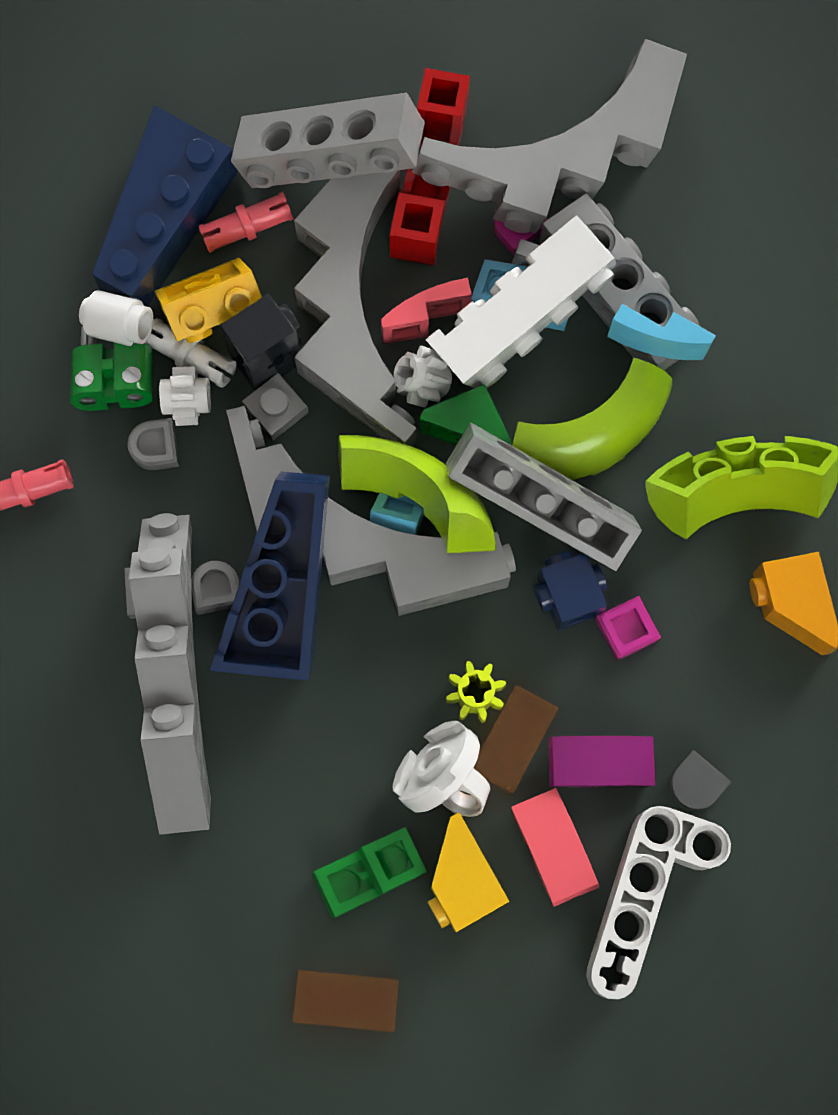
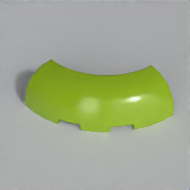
[512,358,673,480]
[338,435,496,553]
[646,436,838,540]

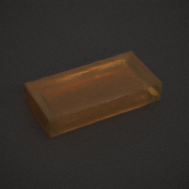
[473,685,558,795]
[293,970,399,1032]

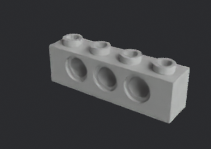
[231,92,425,188]
[539,193,699,370]
[446,422,642,571]

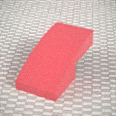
[381,278,471,344]
[511,788,599,907]

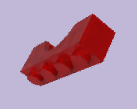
[390,68,470,266]

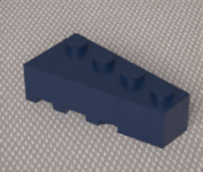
[92,105,237,307]
[209,471,330,681]

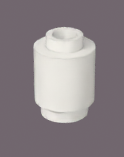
[79,290,153,346]

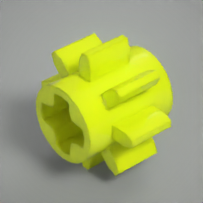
[446,661,506,723]

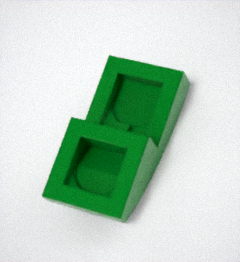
[311,827,427,920]

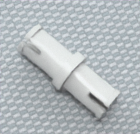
[145,318,236,388]

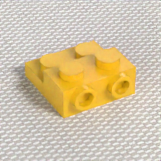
[155,258,262,343]

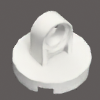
[393,720,490,817]

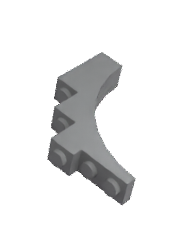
[411,39,687,234]
[129,513,211,835]

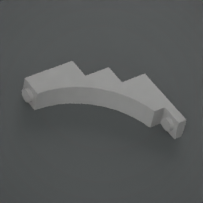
[294,170,417,447]
[226,406,516,616]

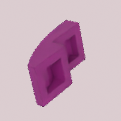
[548,736,655,788]

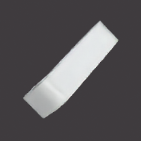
[586,806,731,1000]

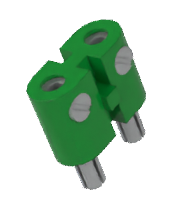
[70,326,152,411]

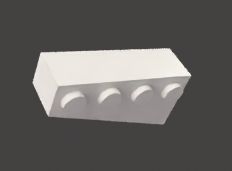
[426,215,616,388]

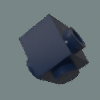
[533,551,607,631]

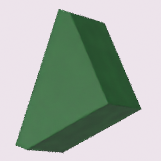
[420,384,512,446]

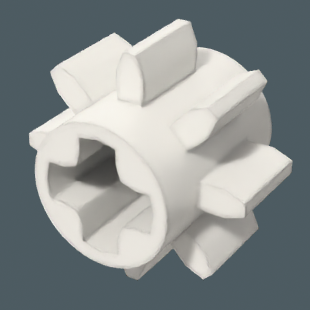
[394,346,452,408]
[159,366,211,426]

